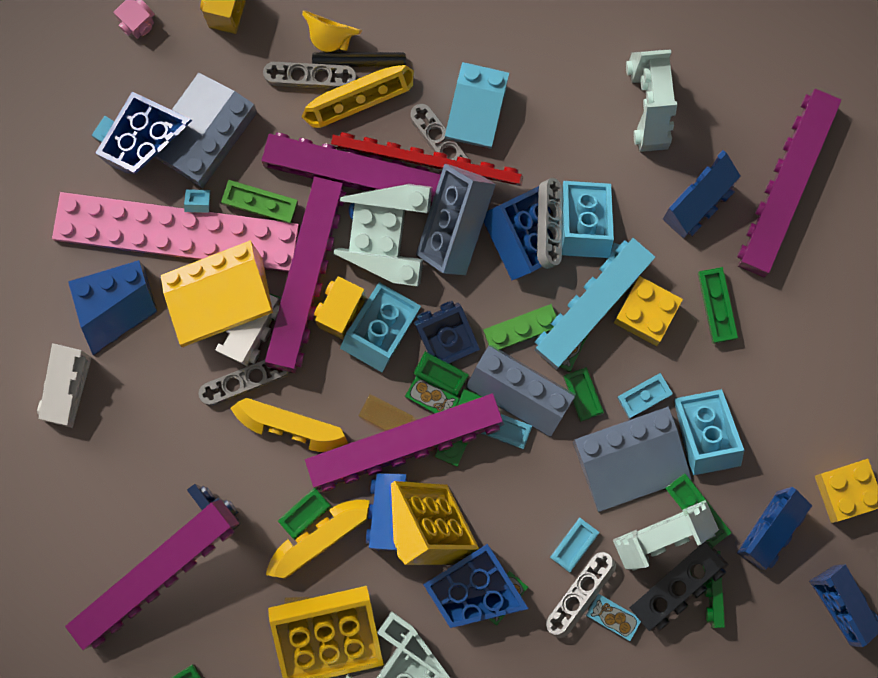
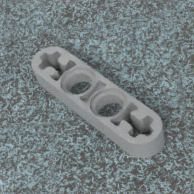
[263,62,356,89]
[411,104,472,164]
[537,178,563,269]
[198,360,289,406]
[546,552,616,638]

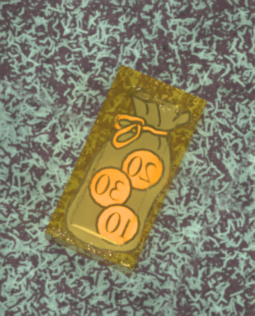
[358,394,413,431]

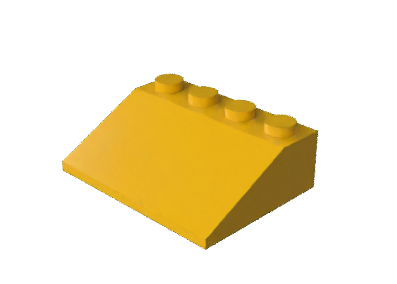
[161,240,273,347]
[391,481,479,565]
[268,586,384,678]

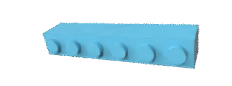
[534,238,655,370]

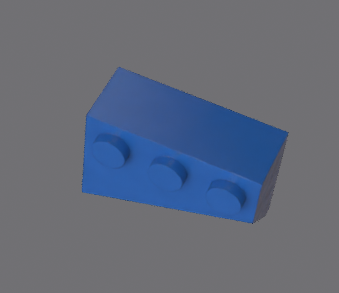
[96,92,192,174]
[663,150,741,239]
[483,186,553,280]
[68,260,157,356]
[366,474,407,552]
[737,487,813,570]
[423,544,528,628]
[809,564,878,647]

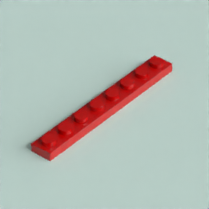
[331,132,523,186]

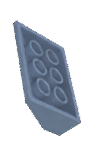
[154,73,257,189]
[573,407,691,512]

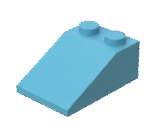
[445,62,509,149]
[562,181,614,258]
[340,282,421,373]
[674,389,744,476]

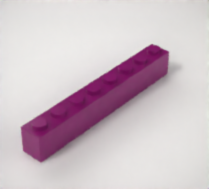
[737,89,842,278]
[261,132,442,207]
[265,177,347,374]
[304,393,504,492]
[65,499,239,650]

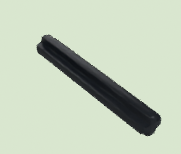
[312,52,406,67]

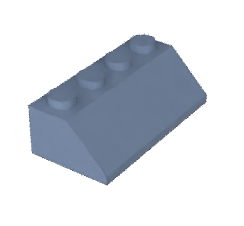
[416,164,496,275]
[466,345,576,437]

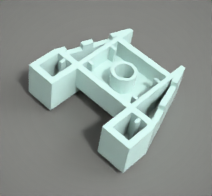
[626,50,677,152]
[334,184,433,286]
[613,500,719,571]
[345,611,450,678]

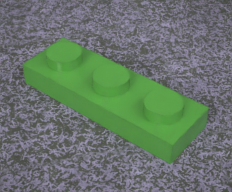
[221,180,298,224]
[483,304,556,350]

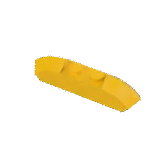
[301,65,414,128]
[231,398,349,452]
[266,500,370,578]

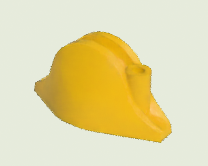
[302,11,362,52]

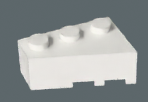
[215,295,280,367]
[37,343,92,428]

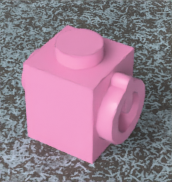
[113,0,155,39]

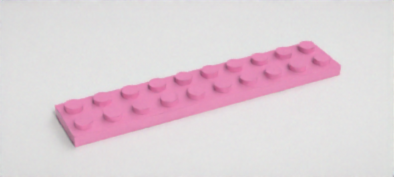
[52,192,299,272]

